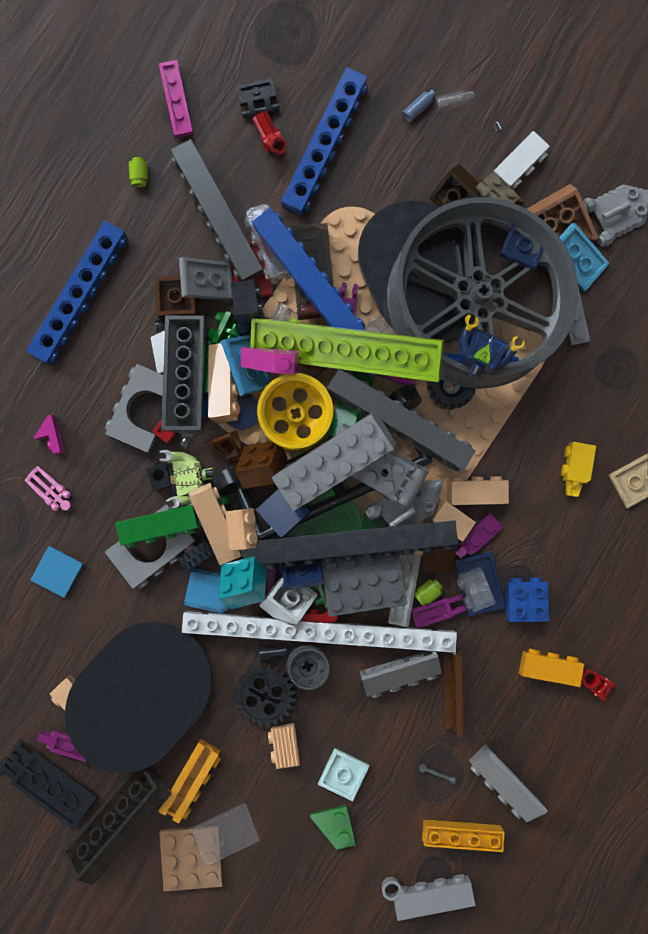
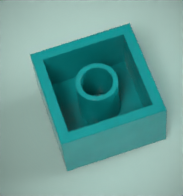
[218,556,267,609]

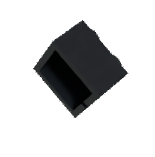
[231,279,265,336]

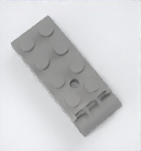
[337,423,429,506]

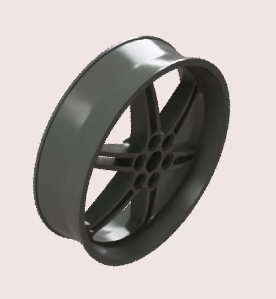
[387,197,578,388]

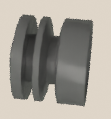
[287,644,329,690]

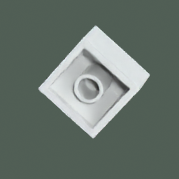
[259,575,318,624]

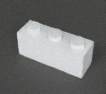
[493,131,550,189]

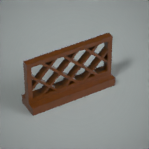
[443,650,465,737]

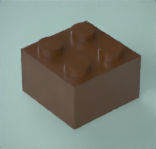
[155,276,198,320]
[234,441,288,489]

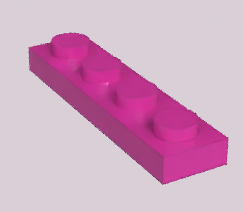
[159,60,193,138]

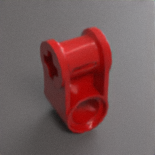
[581,668,617,702]

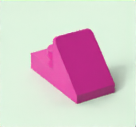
[34,415,65,455]

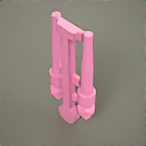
[25,466,71,511]

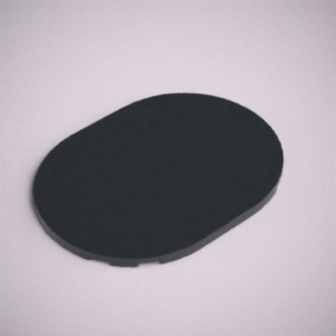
[357,201,484,343]
[65,622,212,773]

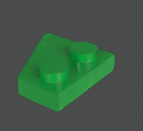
[310,804,356,850]

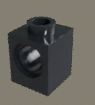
[146,461,172,491]

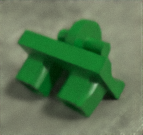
[206,311,240,344]

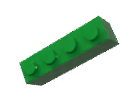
[328,370,374,440]
[115,505,200,548]

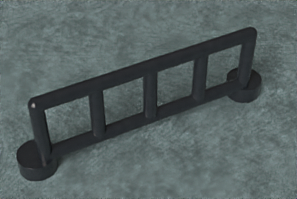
[212,385,433,541]

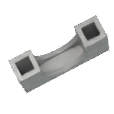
[105,364,163,454]
[105,504,197,589]

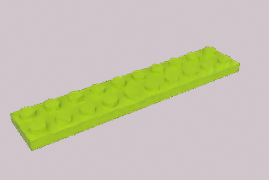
[250,318,444,382]

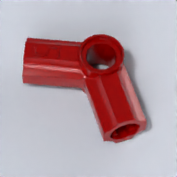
[252,111,287,155]

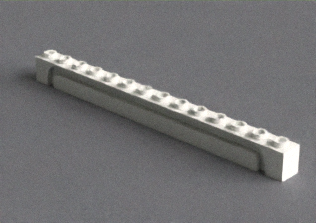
[182,611,457,652]

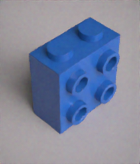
[505,577,549,622]

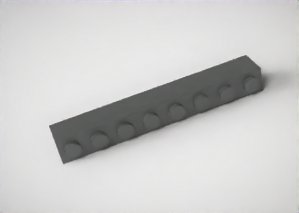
[171,139,264,281]
[326,369,476,474]

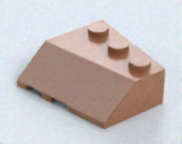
[527,184,598,240]

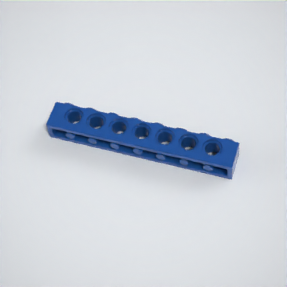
[281,67,368,216]
[26,220,127,366]

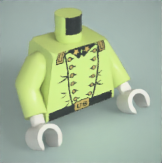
[159,450,215,510]

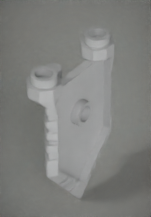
[583,184,648,247]
[365,481,444,527]

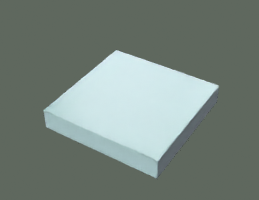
[318,748,370,801]

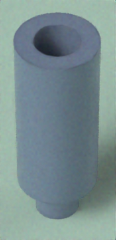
[402,89,436,122]

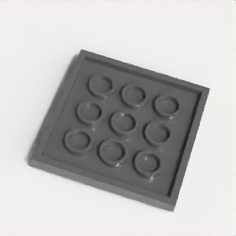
[321,553,407,617]

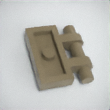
[476,173,520,204]

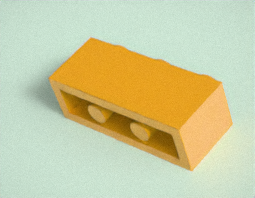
[519,649,584,687]

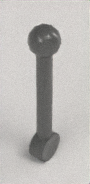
[419,764,457,785]

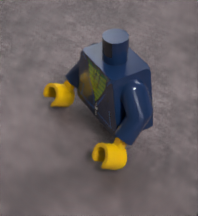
[458,315,525,380]

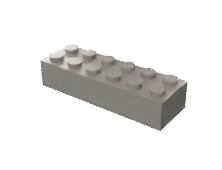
[272,411,397,511]

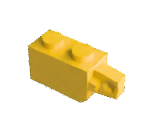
[561,442,596,497]

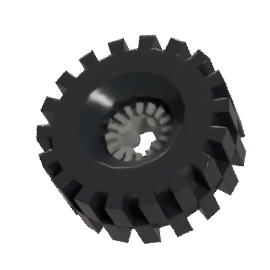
[426,360,476,410]

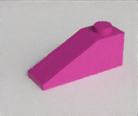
[241,347,300,375]

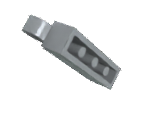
[381,874,475,921]

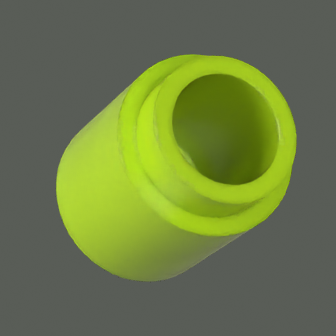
[129,157,148,187]
[414,579,443,606]

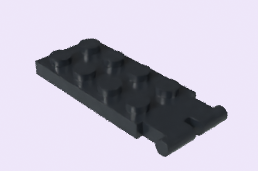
[0,739,98,829]

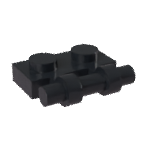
[236,78,280,119]

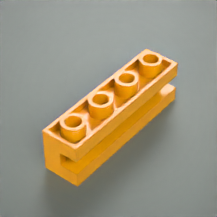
[158,739,221,824]
[422,819,505,852]

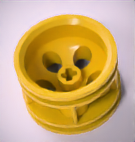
[257,373,333,452]

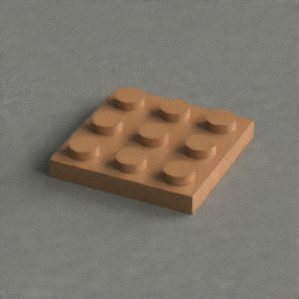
[159,825,223,891]

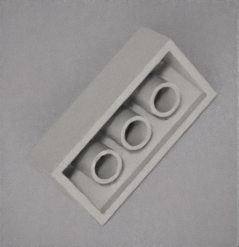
[360,650,442,698]
[469,744,548,822]

